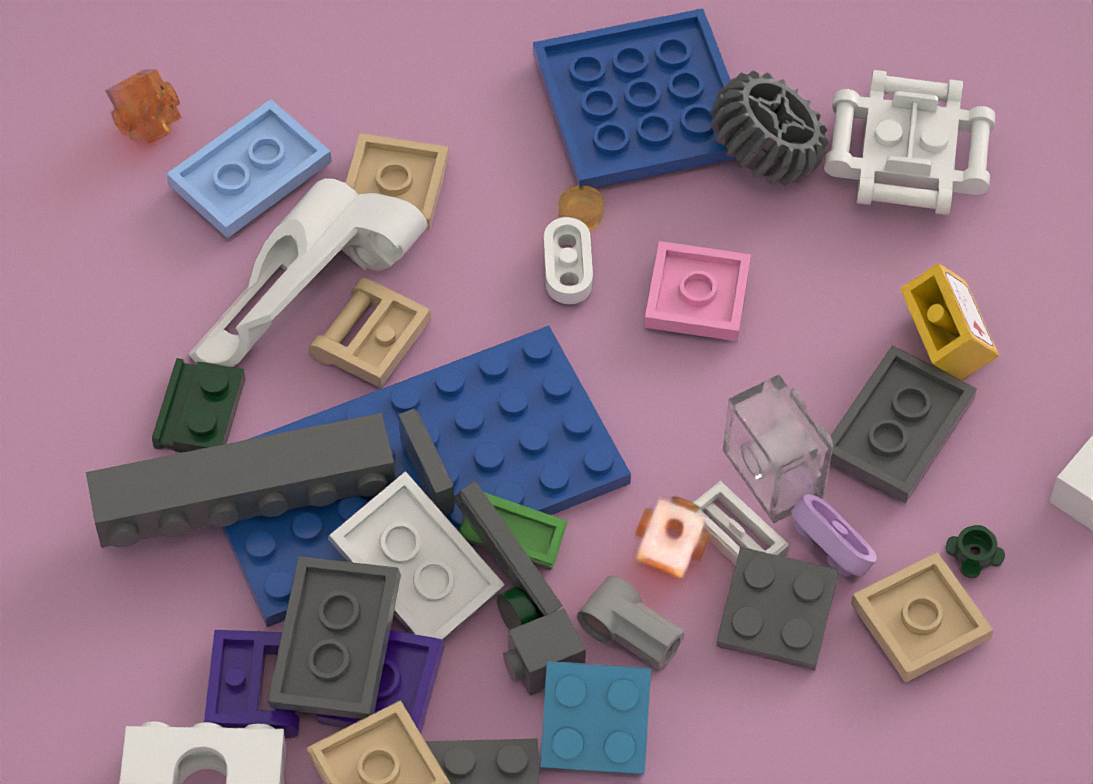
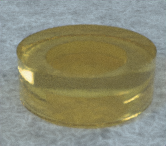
[558,185,604,230]

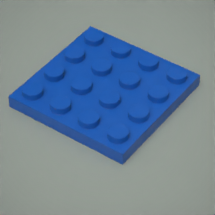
[533,8,736,191]

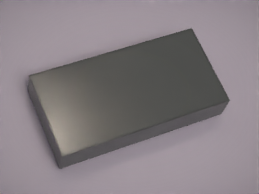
[398,408,455,516]

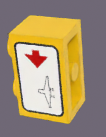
[900,263,999,381]

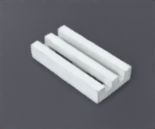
[684,481,789,566]

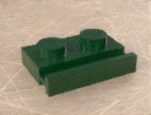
[152,358,246,453]

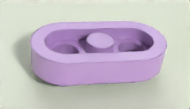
[792,494,877,577]

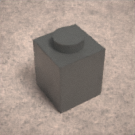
[503,608,586,696]

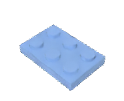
[166,99,332,238]

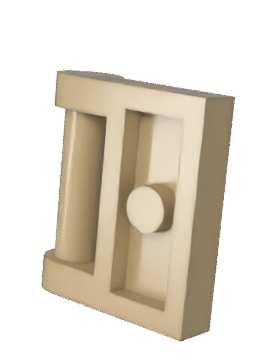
[308,278,431,388]

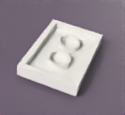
[328,471,505,640]

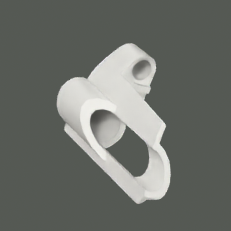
[189,179,428,367]

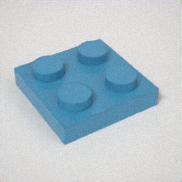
[540,661,651,774]

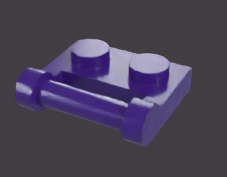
[204,630,300,738]

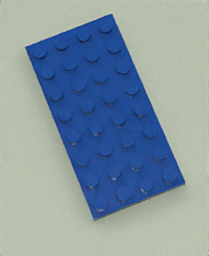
[222,326,631,627]

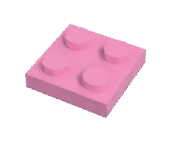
[644,241,751,341]

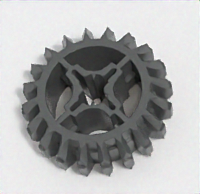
[709,70,829,186]

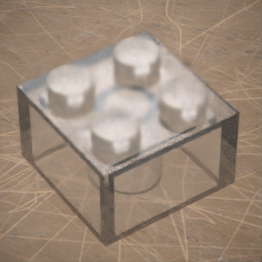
[722,374,833,523]

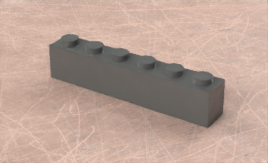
[86,413,395,548]

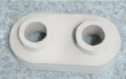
[544,217,593,304]

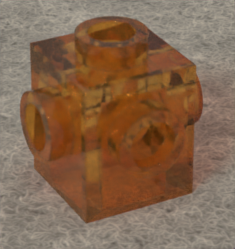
[105,69,182,143]
[635,496,711,580]

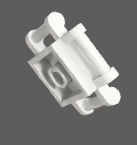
[824,70,996,216]

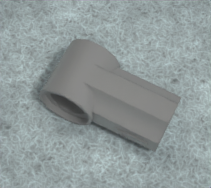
[576,576,685,670]

